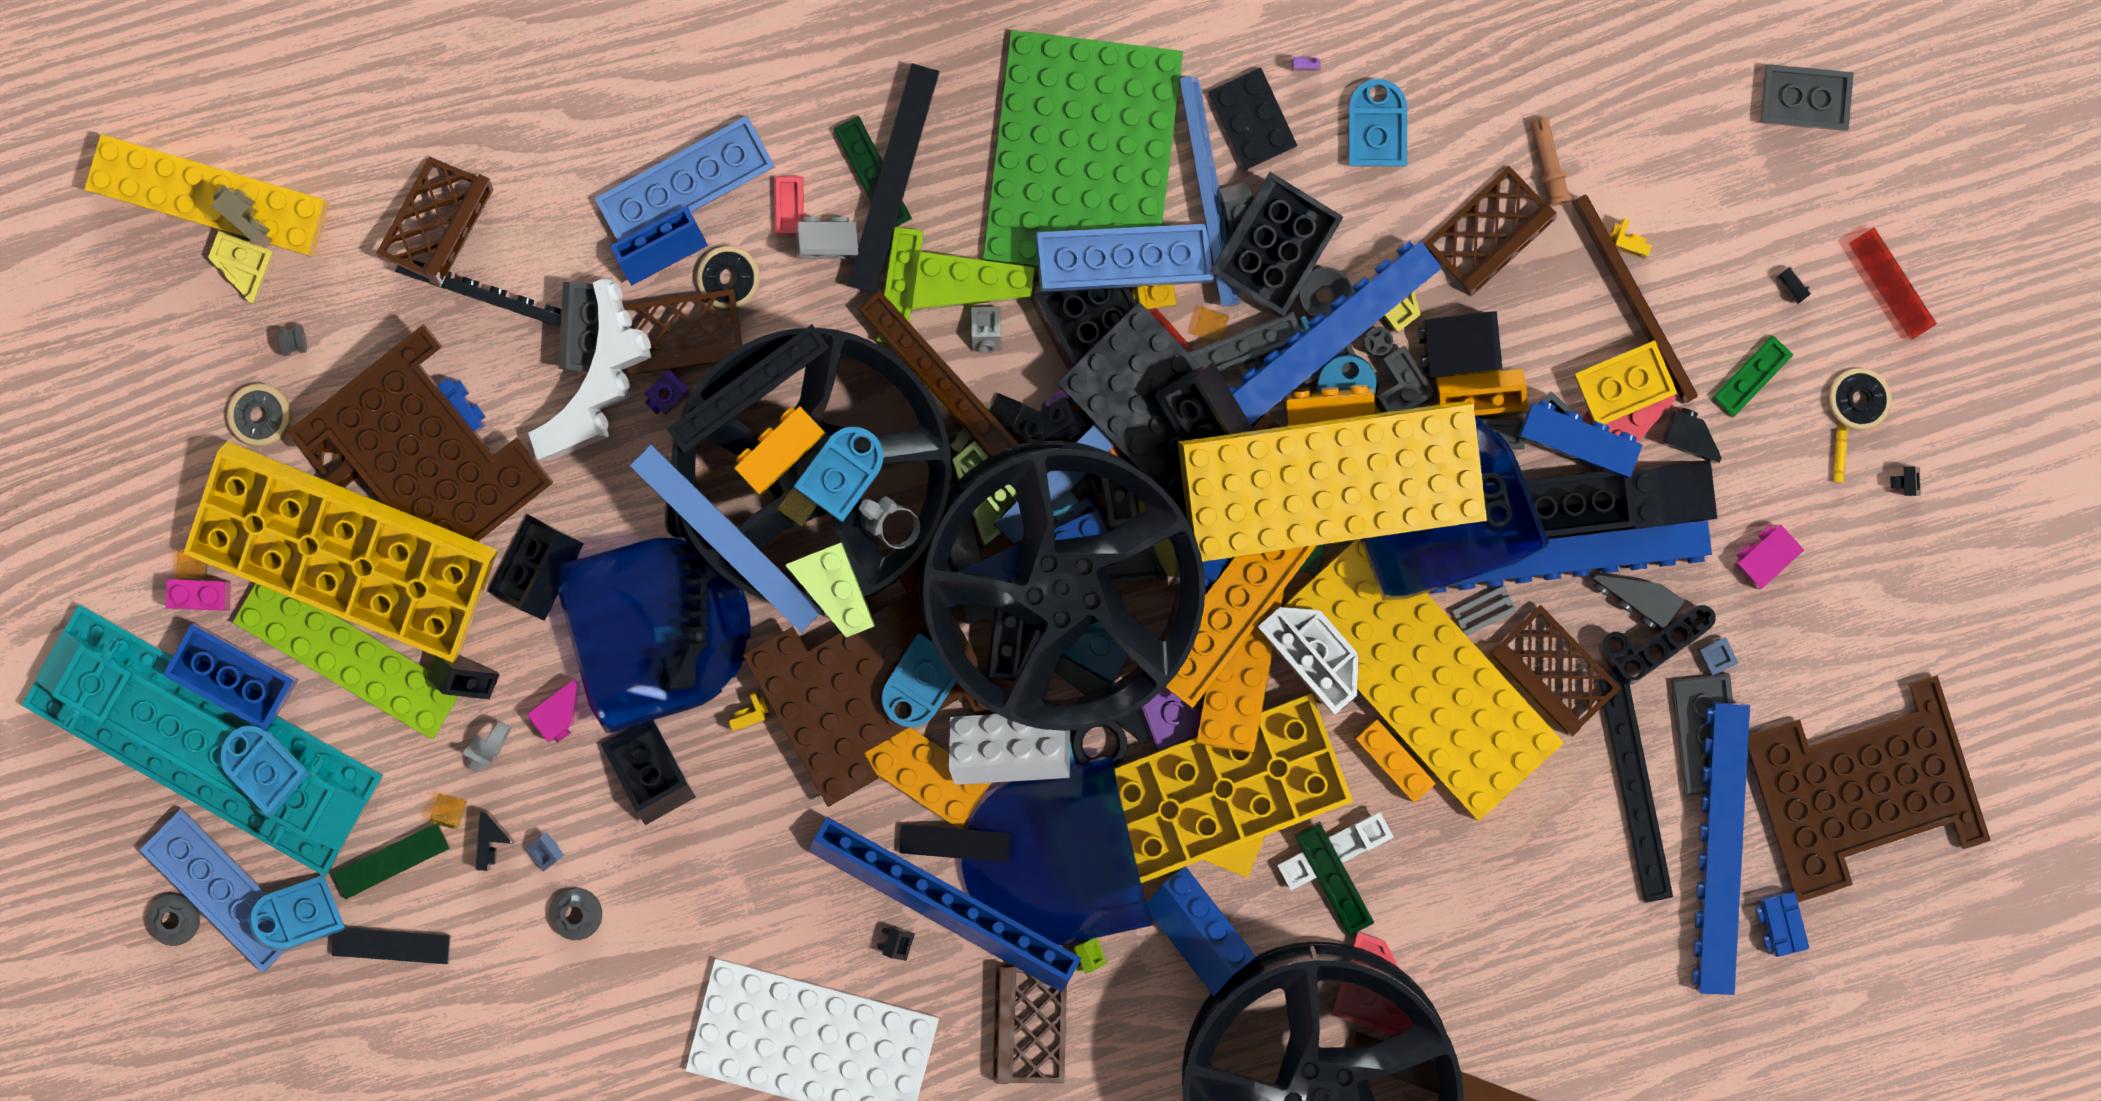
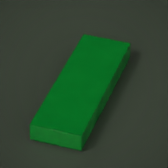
[1712,335,1794,418]

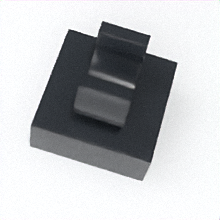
[1890,467,1921,496]
[877,927,915,961]

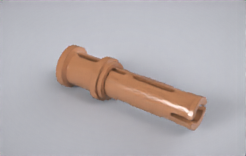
[1531,117,1573,207]

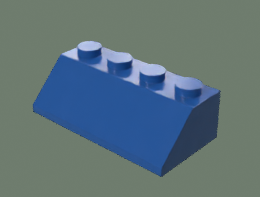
[163,624,299,730]
[1144,866,1260,997]

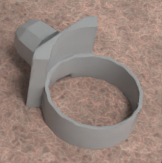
[859,496,920,549]
[463,721,511,772]

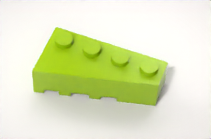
[912,252,1035,311]

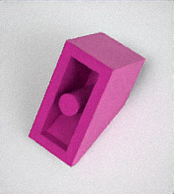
[527,679,580,743]

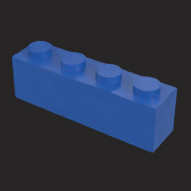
[1518,400,1643,478]

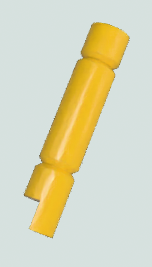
[1833,422,1848,483]

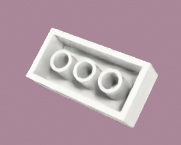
[949,714,1070,785]

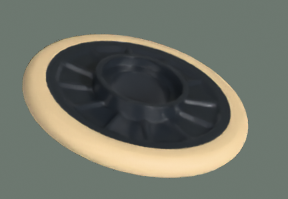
[696,246,760,309]
[1829,368,1892,431]

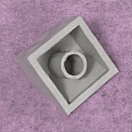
[796,217,858,259]

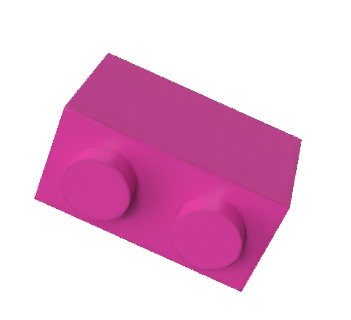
[1734,524,1804,589]
[165,579,231,611]

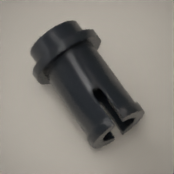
[1776,266,1811,305]

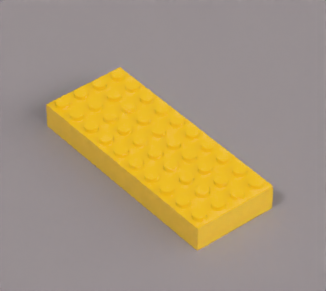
[1178,401,1487,562]
[183,441,498,663]
[1281,537,1564,821]
[1040,693,1354,906]

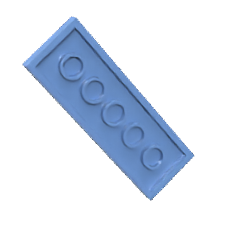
[594,116,775,241]
[1035,224,1213,292]
[140,809,285,973]

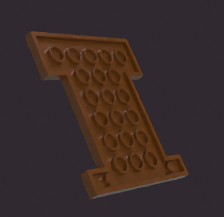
[287,324,553,542]
[742,559,994,807]
[1748,675,1991,903]

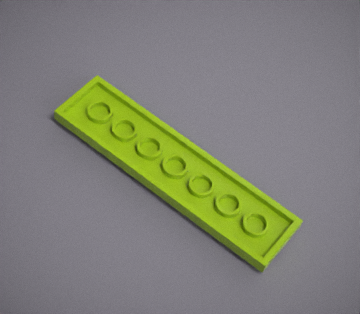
[233,583,459,740]

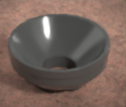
[1299,267,1352,317]
[550,888,602,940]
[147,893,200,946]

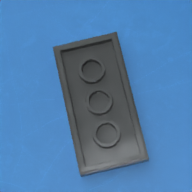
[1671,674,1733,795]

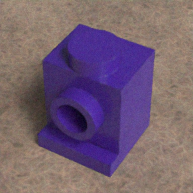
[644,369,691,415]

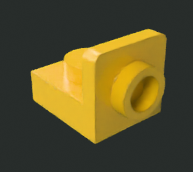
[1610,218,1652,259]
[1133,285,1177,310]
[729,692,769,732]

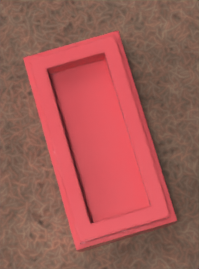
[774,176,804,235]

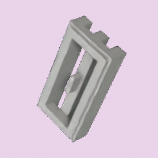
[1452,585,1517,636]

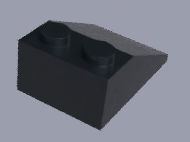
[1630,462,1718,529]
[601,716,696,825]

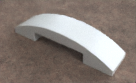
[1278,812,1394,891]

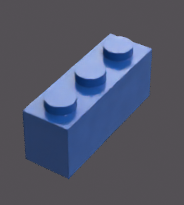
[610,206,708,286]

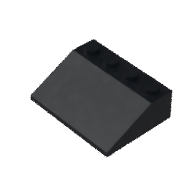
[1210,171,1343,317]
[1030,287,1136,370]

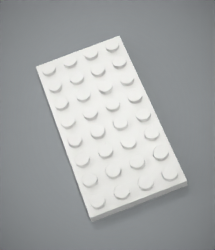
[685,958,939,1101]

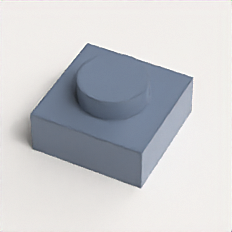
[1698,637,1738,676]
[526,832,564,872]

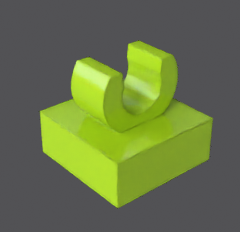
[1071,936,1108,974]

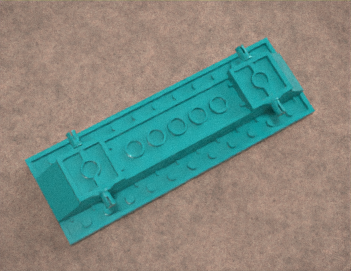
[22,604,384,876]

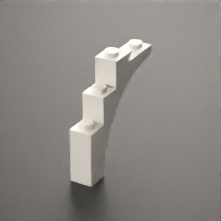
[528,278,652,461]

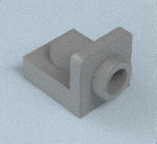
[971,306,1002,353]

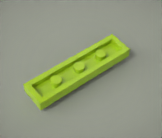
[877,227,924,343]

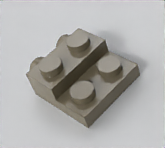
[211,185,273,248]

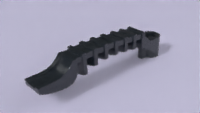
[657,502,710,692]

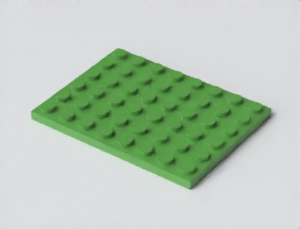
[983,30,1183,267]

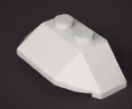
[1258,607,1358,715]

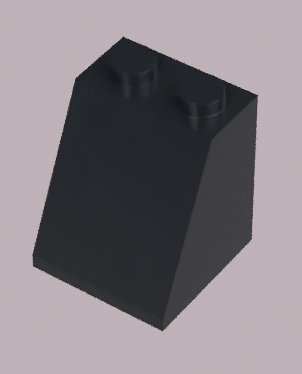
[1418,311,1503,379]

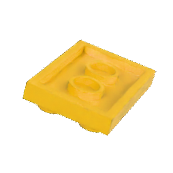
[1574,340,1678,424]

